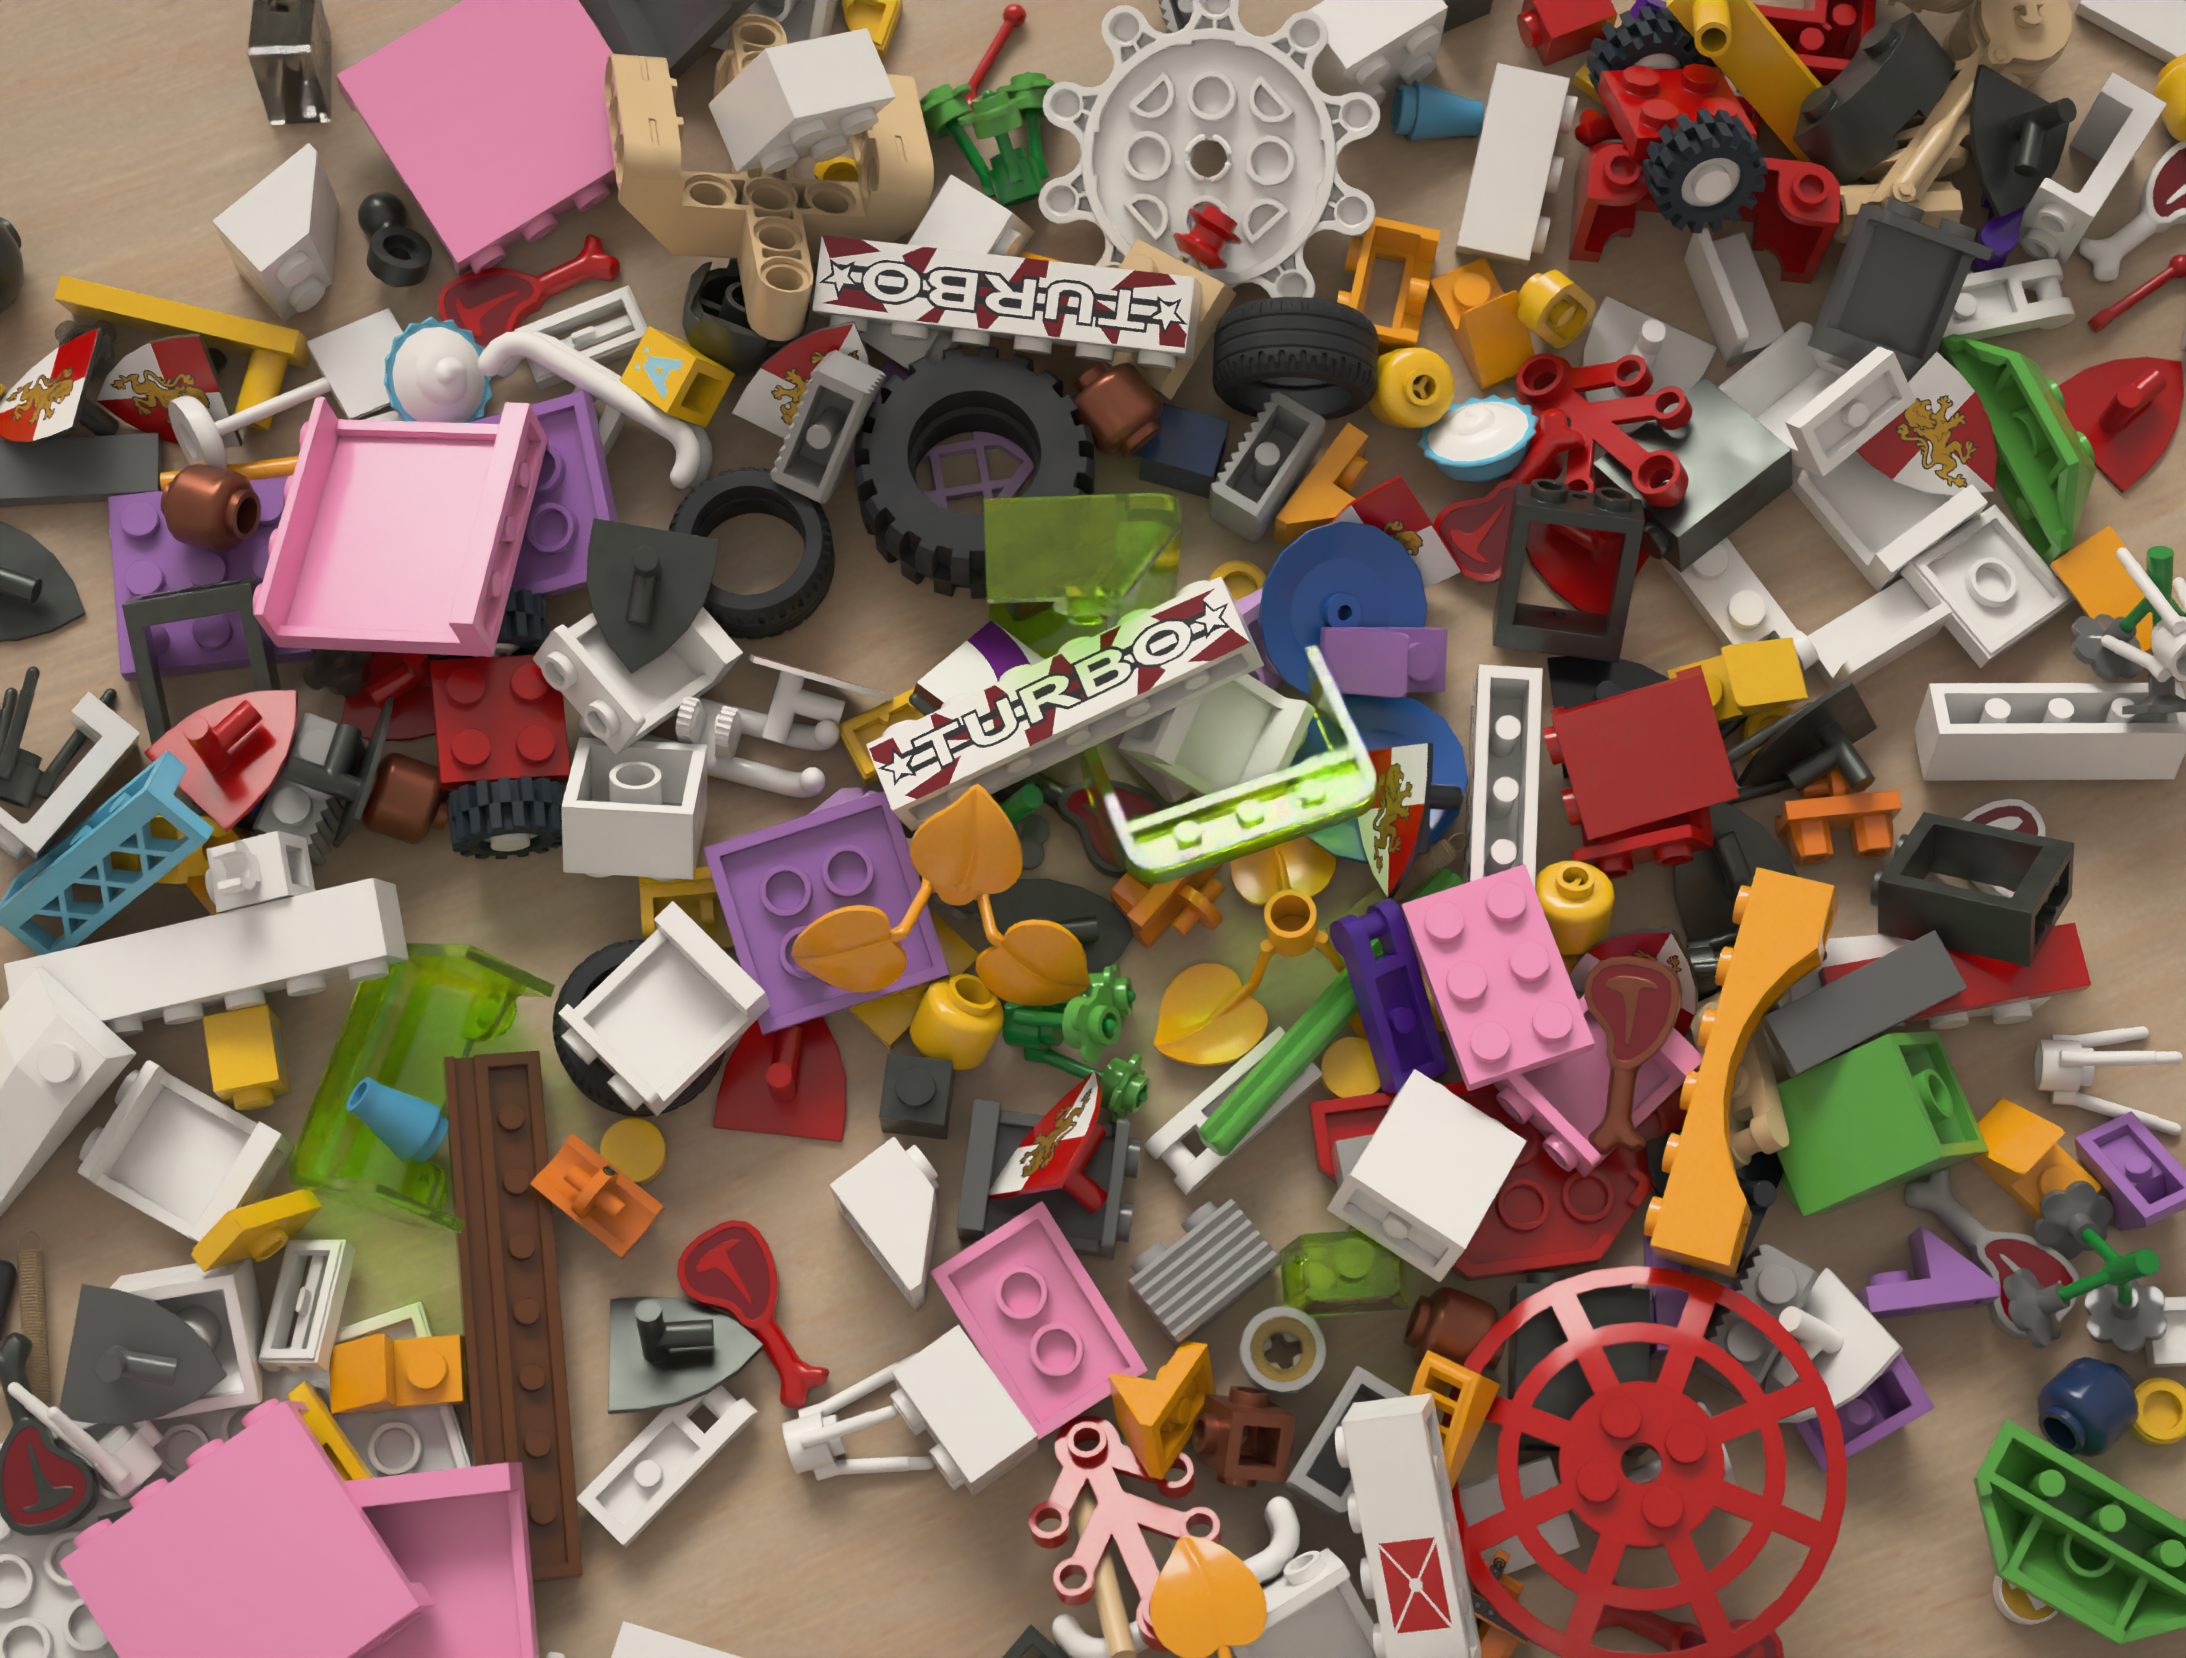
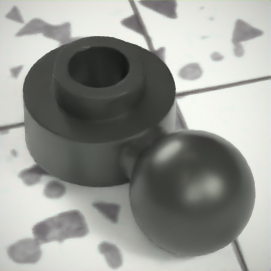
[358,192,432,287]

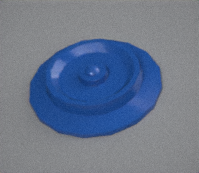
[1258,521,1428,702]
[1284,695,1468,865]

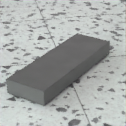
[0,433,163,507]
[1760,930,1968,1078]

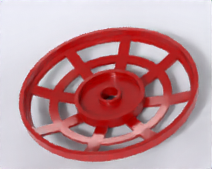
[1441,1266,1847,1658]

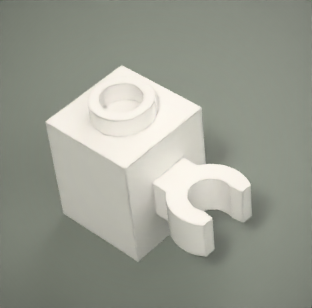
[205,831,315,913]

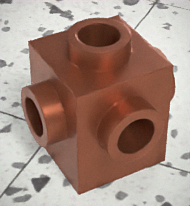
[1192,1386,1296,1487]

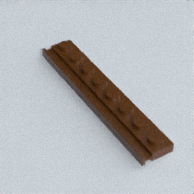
[443,1051,583,1582]

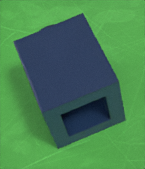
[1131,403,1230,499]

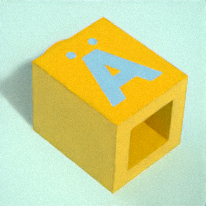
[620,326,735,428]
[202,1004,291,1110]

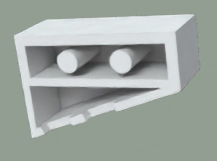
[1455,63,1578,267]
[859,175,1035,369]

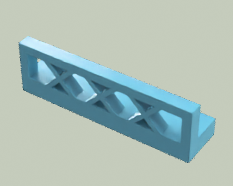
[0,750,214,955]

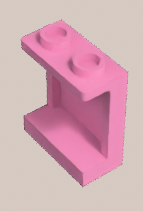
[1493,995,1703,1177]

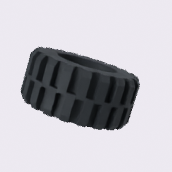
[854,346,1095,599]

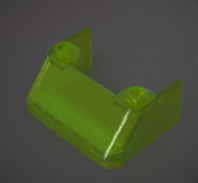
[984,493,1183,659]
[1078,645,1378,884]
[289,943,555,1233]

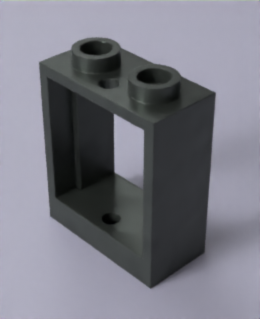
[1492,479,1645,663]
[122,576,282,746]
[1870,812,2074,967]

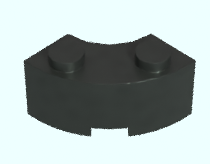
[1793,12,1956,186]

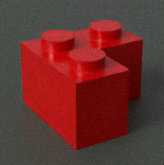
[1736,0,1876,92]

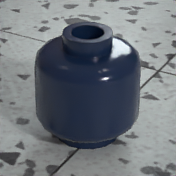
[2037,1357,2139,1457]

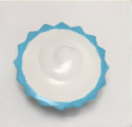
[383,316,493,423]
[1417,394,1539,482]

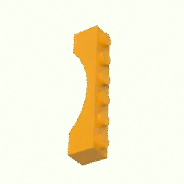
[1644,867,1839,1278]

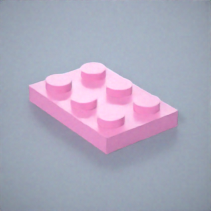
[1401,864,1595,1091]
[930,1201,1148,1440]

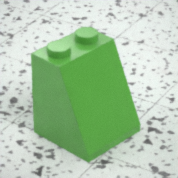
[1776,1031,1989,1217]

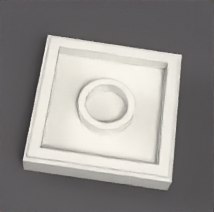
[1900,504,2075,668]

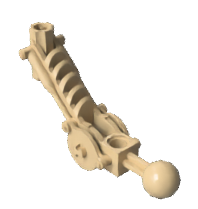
[1833,0,2072,243]

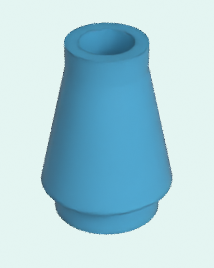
[1391,80,1484,141]
[346,1077,449,1164]

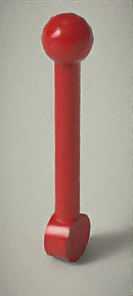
[965,3,1026,110]
[2087,254,2186,333]

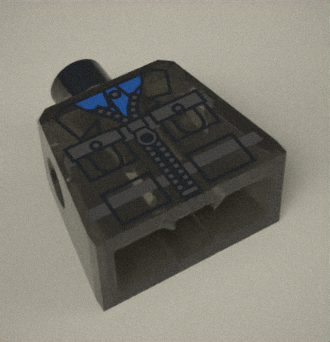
[248,0,331,125]

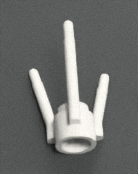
[2101,547,2186,682]
[2034,1026,2183,1136]
[782,1353,935,1481]
[7,1382,164,1497]

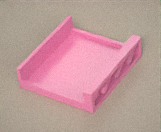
[336,0,617,276]
[253,397,548,657]
[59,1398,436,1658]
[344,1462,539,1658]

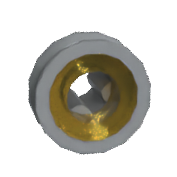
[1239,1306,1327,1396]

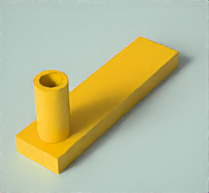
[1666,0,1823,163]
[54,275,310,431]

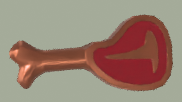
[1584,955,1682,1155]

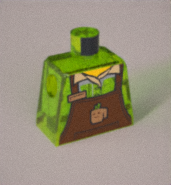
[1279,1231,1409,1315]

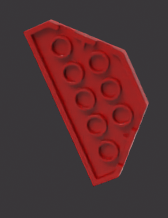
[1308,1069,1698,1281]

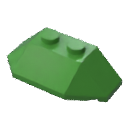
[1937,334,2096,570]
[1973,1419,2186,1645]

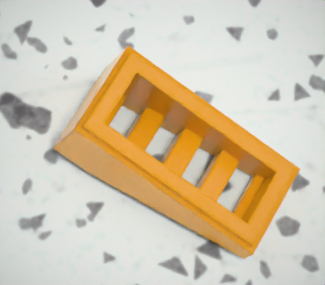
[1410,1350,1501,1491]

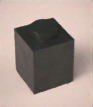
[879,1053,955,1140]

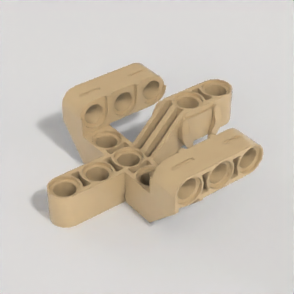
[604,14,934,341]

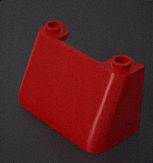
[1568,142,1841,284]

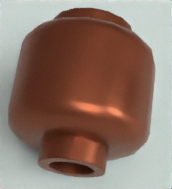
[1074,361,1163,458]
[161,464,261,552]
[362,753,449,844]
[1403,1286,1507,1371]

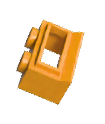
[1337,217,1441,356]

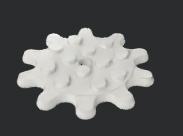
[1039,0,1381,333]

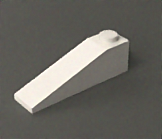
[0,967,137,1217]

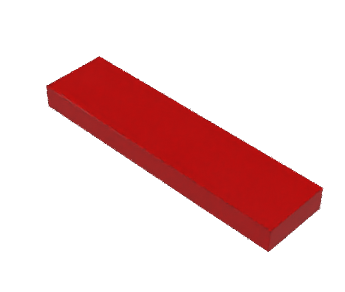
[1818,922,2091,1023]

